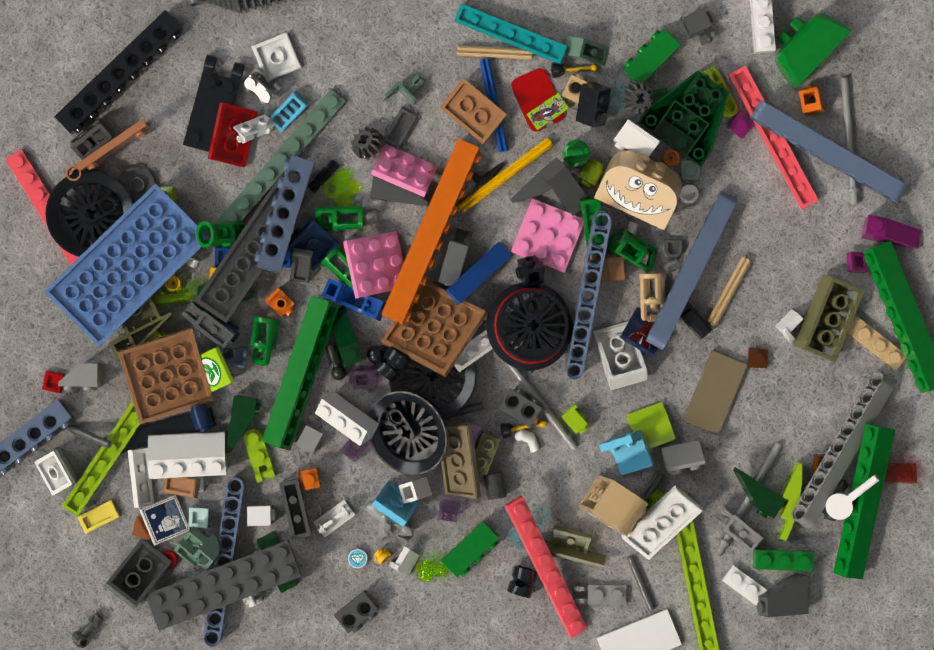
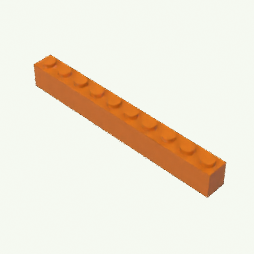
[381,139,482,325]

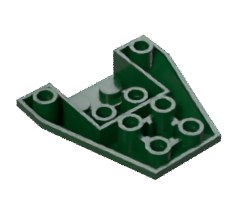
[638,70,729,167]

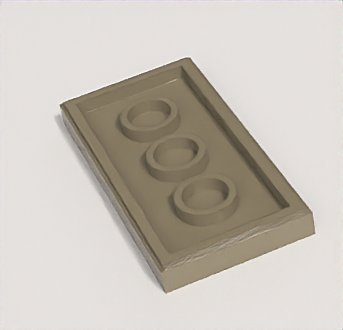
[683,350,747,435]
[437,422,481,499]

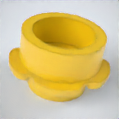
[164,274,183,293]
[374,547,392,565]

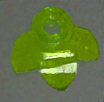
[323,170,362,206]

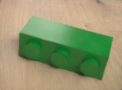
[623,29,681,84]
[441,520,499,577]
[753,548,814,572]

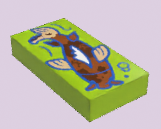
[527,93,569,130]

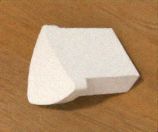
[775,309,803,343]
[388,547,420,576]

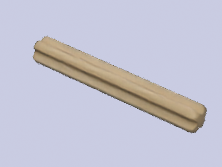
[457,45,533,60]
[707,257,751,326]

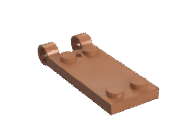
[66,119,151,181]

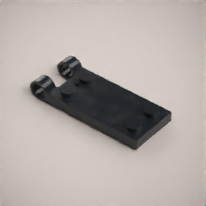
[183,54,245,152]

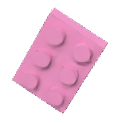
[371,144,438,197]

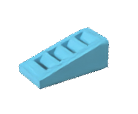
[269,91,309,133]

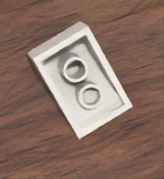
[593,321,647,390]

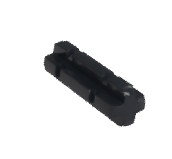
[308,160,339,193]

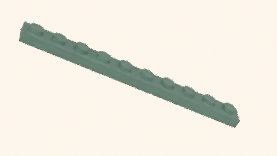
[205,89,346,238]

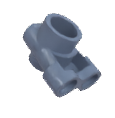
[219,346,248,370]

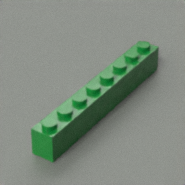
[863,240,934,393]
[262,295,340,450]
[833,424,895,579]

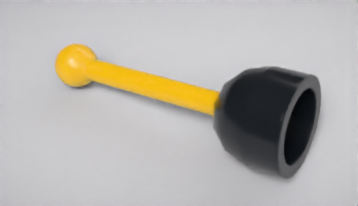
[551,62,598,78]
[500,420,547,439]

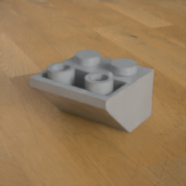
[58,363,103,391]
[660,439,706,474]

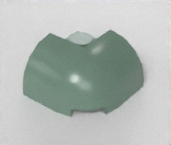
[174,526,220,570]

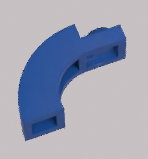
[321,278,386,321]

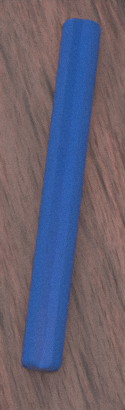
[480,58,509,152]

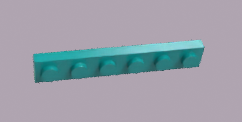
[454,4,568,65]

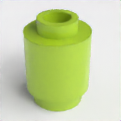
[578,159,604,189]

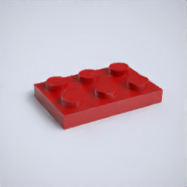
[208,102,258,168]

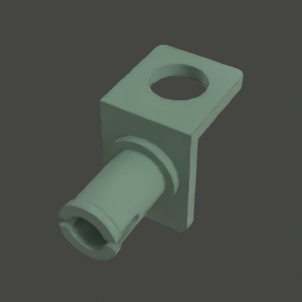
[381,75,424,105]

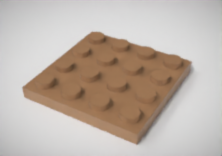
[381,281,487,377]
[117,327,213,424]

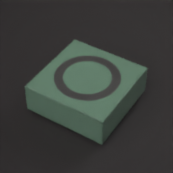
[680,161,701,181]

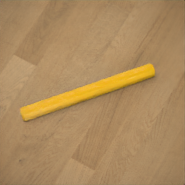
[458,138,553,213]

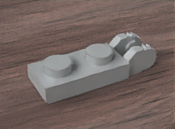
[711,506,764,553]
[572,584,626,605]

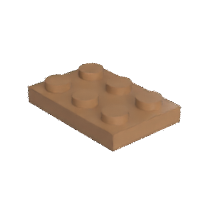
[440,78,508,144]

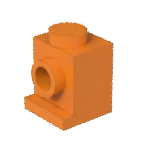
[799,85,825,116]
[265,287,295,317]
[299,467,321,490]

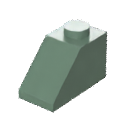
[565,36,609,66]

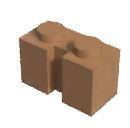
[586,254,625,282]

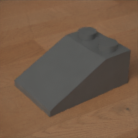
[104,538,172,609]

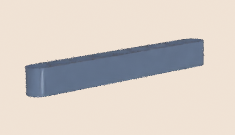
[750,101,907,203]
[645,191,738,350]
[565,210,611,380]
[204,476,245,647]

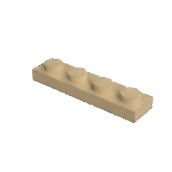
[847,315,906,371]

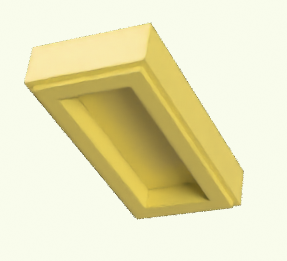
[77,499,120,534]

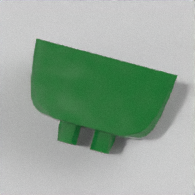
[775,13,852,89]

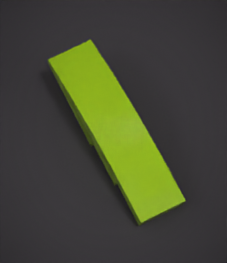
[777,462,802,541]

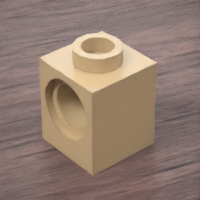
[561,74,588,105]

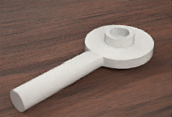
[826,475,879,520]

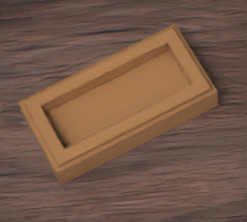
[163,477,200,498]

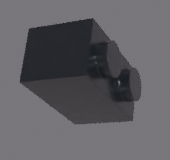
[576,82,611,128]

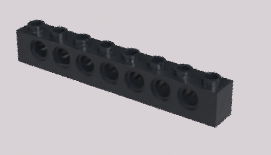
[54,10,183,134]

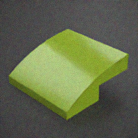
[626,402,676,450]

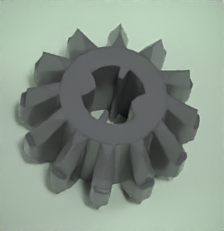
[620,81,653,114]
[350,127,384,160]

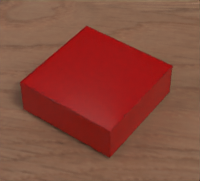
[42,370,65,393]

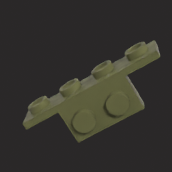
[544,525,606,568]

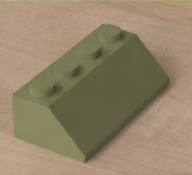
[794,275,864,362]

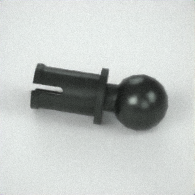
[325,344,346,380]

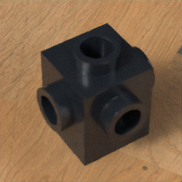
[515,255,545,287]

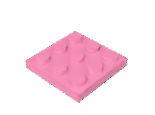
[511,198,583,273]
[343,231,404,299]

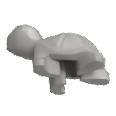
[365,500,413,542]

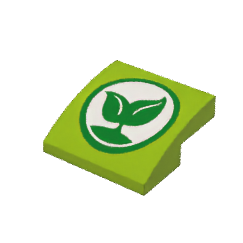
[200,347,234,392]

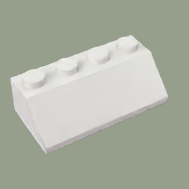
[148,431,228,479]

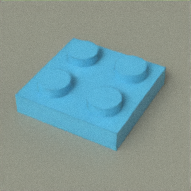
[372,481,419,527]

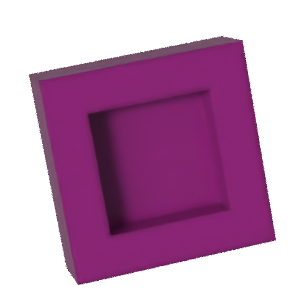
[727,112,755,139]
[847,252,868,273]

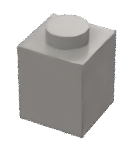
[295,425,324,455]

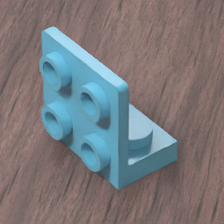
[599,429,654,475]

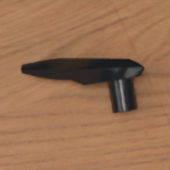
[472,162,504,187]

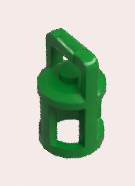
[562,140,591,168]
[315,204,364,232]
[196,220,245,248]
[609,228,658,272]
[320,244,354,290]
[250,316,280,366]

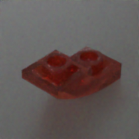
[884,463,917,484]

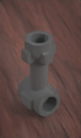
[72,613,103,648]

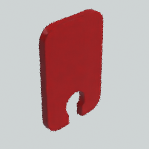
[511,68,565,132]

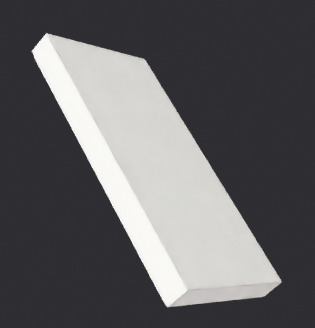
[621,485,703,560]
[596,609,682,650]

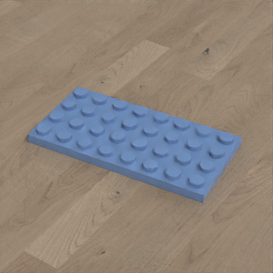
[44,183,210,347]

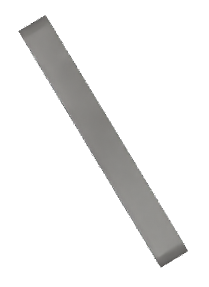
[792,372,894,528]

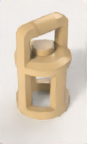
[639,273,666,322]

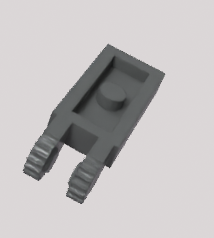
[183,302,236,349]

